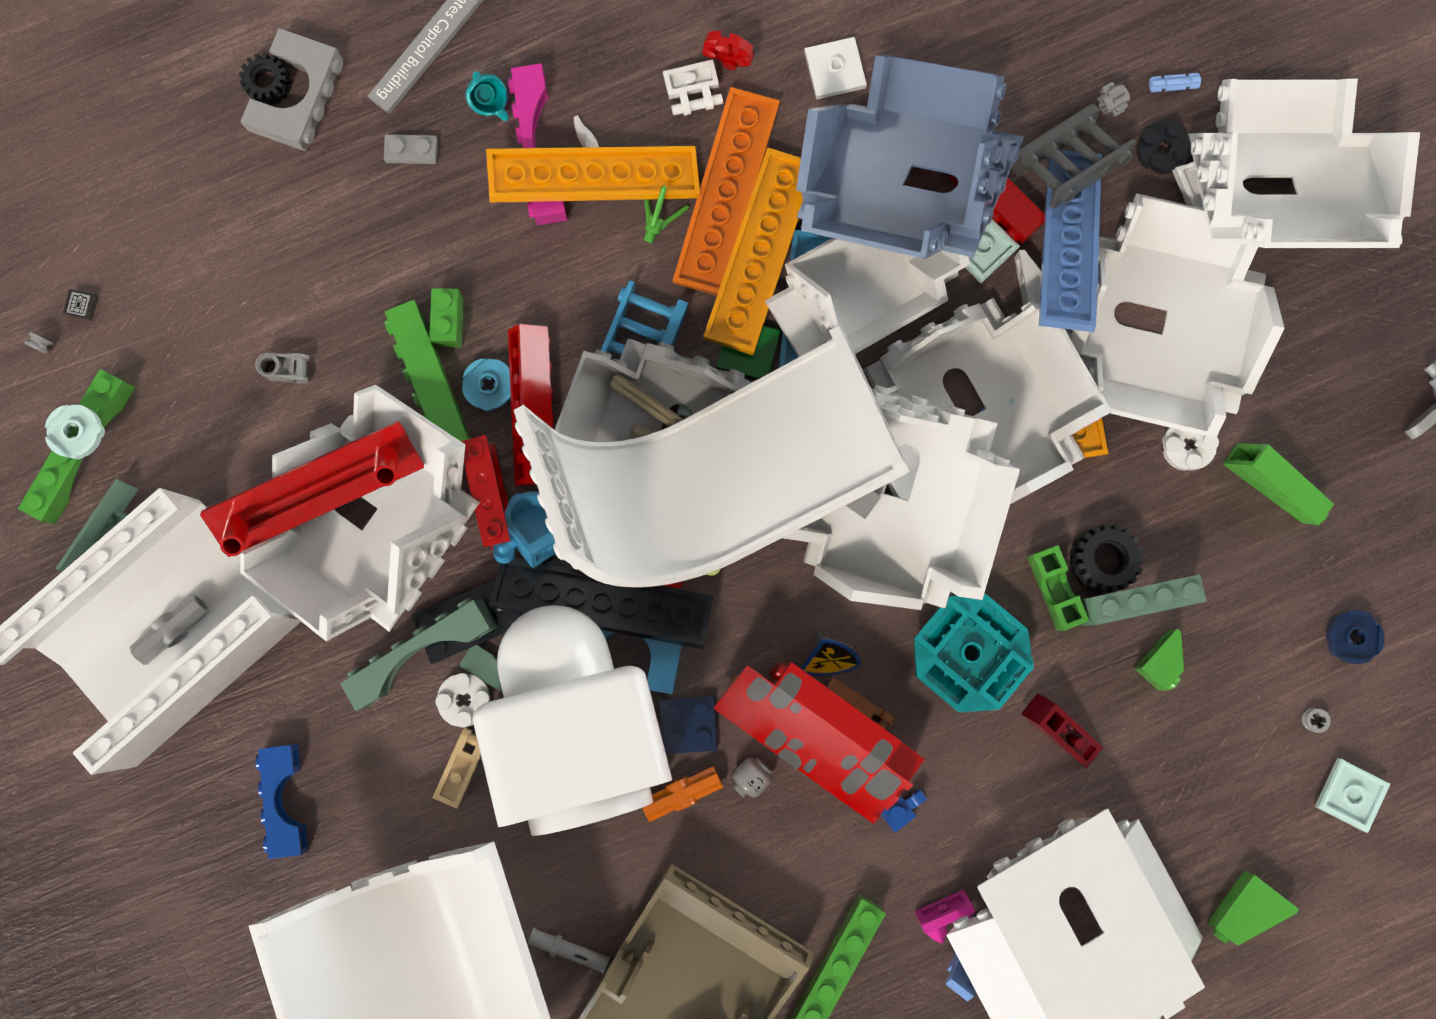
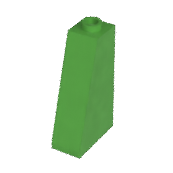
[1223,443,1334,525]

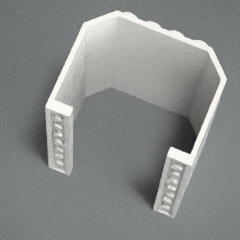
[0,488,301,775]

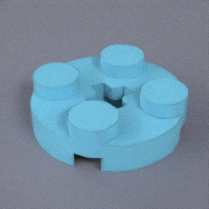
[462,358,511,412]

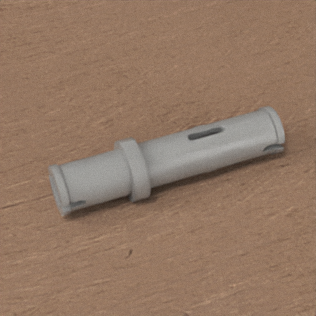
[527,928,610,974]

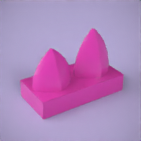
[914,889,975,944]

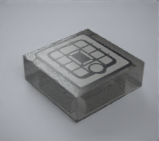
[63,289,98,321]

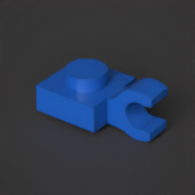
[881,788,927,833]

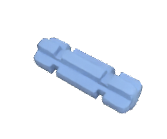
[1149,73,1201,93]

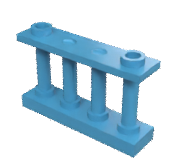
[601,280,689,355]

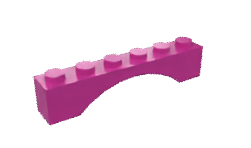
[508,63,568,225]

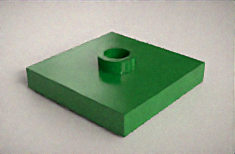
[716,326,780,380]

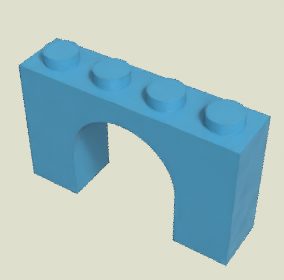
[601,630,682,694]

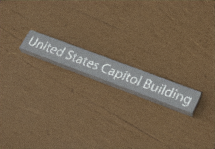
[368,0,484,114]

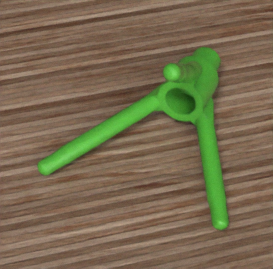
[643,186,689,244]

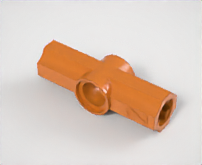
[642,766,723,822]

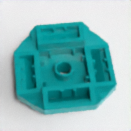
[913,594,1034,712]

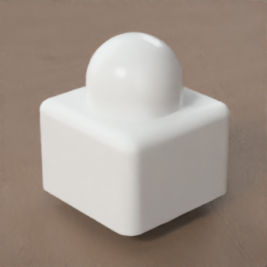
[473,605,672,836]

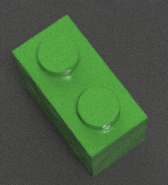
[430,288,464,348]

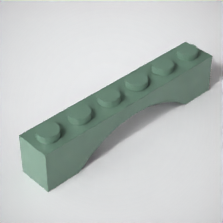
[340,597,498,711]

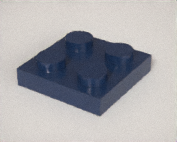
[660,696,717,754]

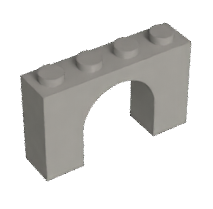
[240,28,343,151]

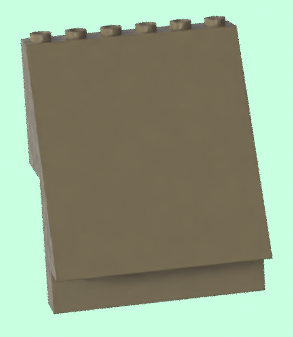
[577,864,814,1019]

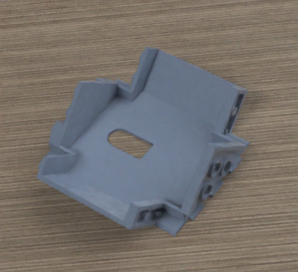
[796,55,1025,259]

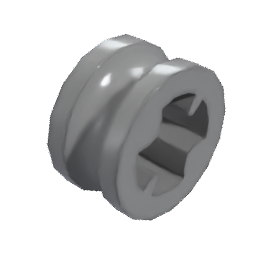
[24,332,53,354]
[1302,708,1331,733]

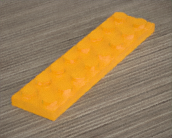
[486,146,700,203]
[703,148,803,355]

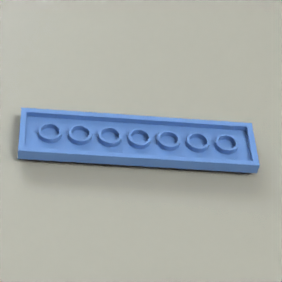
[1038,149,1102,332]

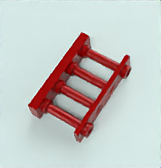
[461,435,511,552]

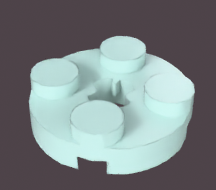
[45,404,105,460]

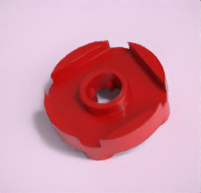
[702,31,755,71]

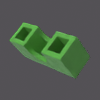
[1027,545,1089,631]

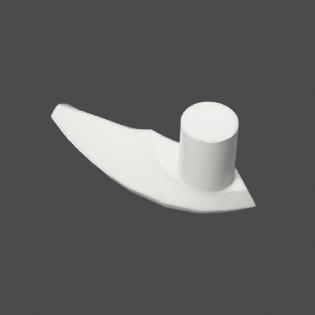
[574,115,599,148]

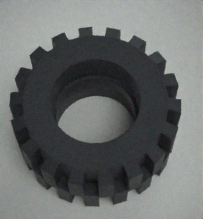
[1069,524,1145,593]

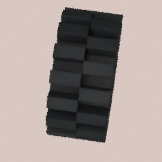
[239,53,292,106]

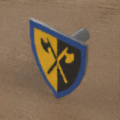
[799,631,862,676]

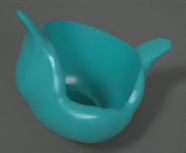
[465,71,509,121]

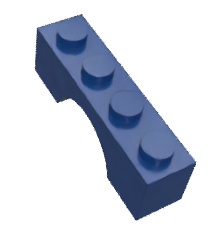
[255,744,309,859]

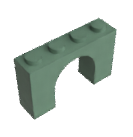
[1081,575,1207,626]

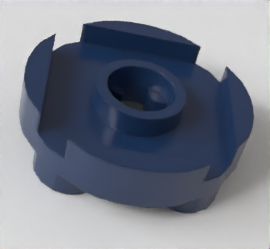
[1326,610,1385,664]

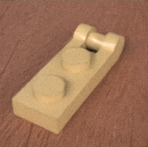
[432,727,481,809]

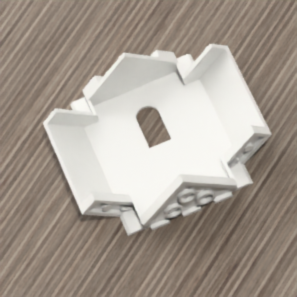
[1187,79,1420,248]
[1065,193,1285,438]
[864,298,1112,504]
[240,385,480,641]
[783,385,1020,610]
[947,809,1205,1019]

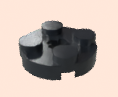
[1136,121,1191,175]

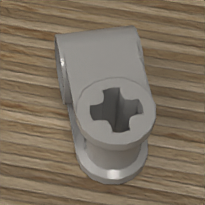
[255,353,310,384]

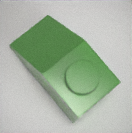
[1134,629,1184,691]

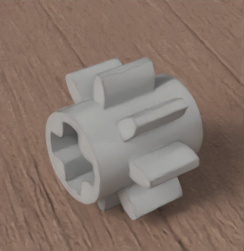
[1097,82,1130,117]

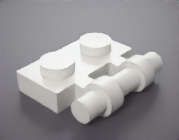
[663,59,723,116]

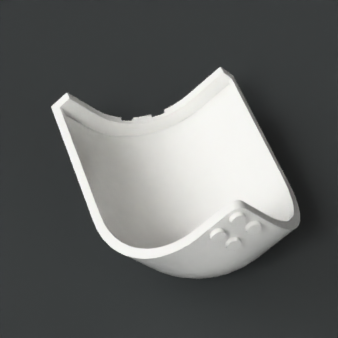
[249,841,551,1019]

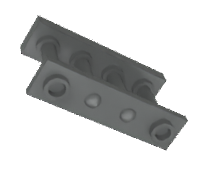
[1011,103,1137,209]

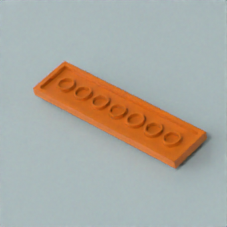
[673,87,780,296]

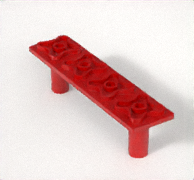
[200,421,424,557]

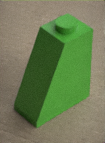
[1207,871,1299,945]

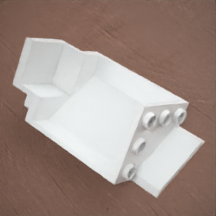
[765,238,970,357]

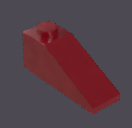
[1021,693,1103,768]

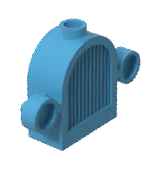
[493,492,556,568]

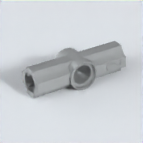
[129,595,210,665]

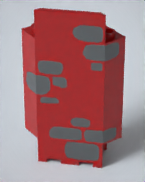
[713,660,925,824]

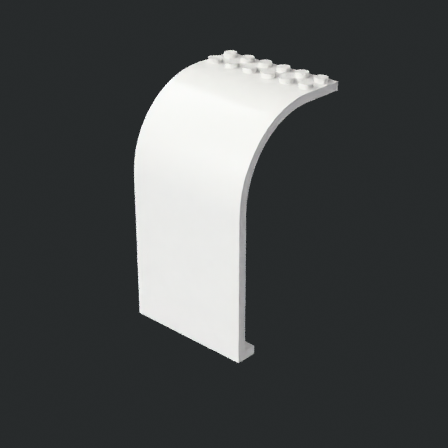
[514,325,910,587]

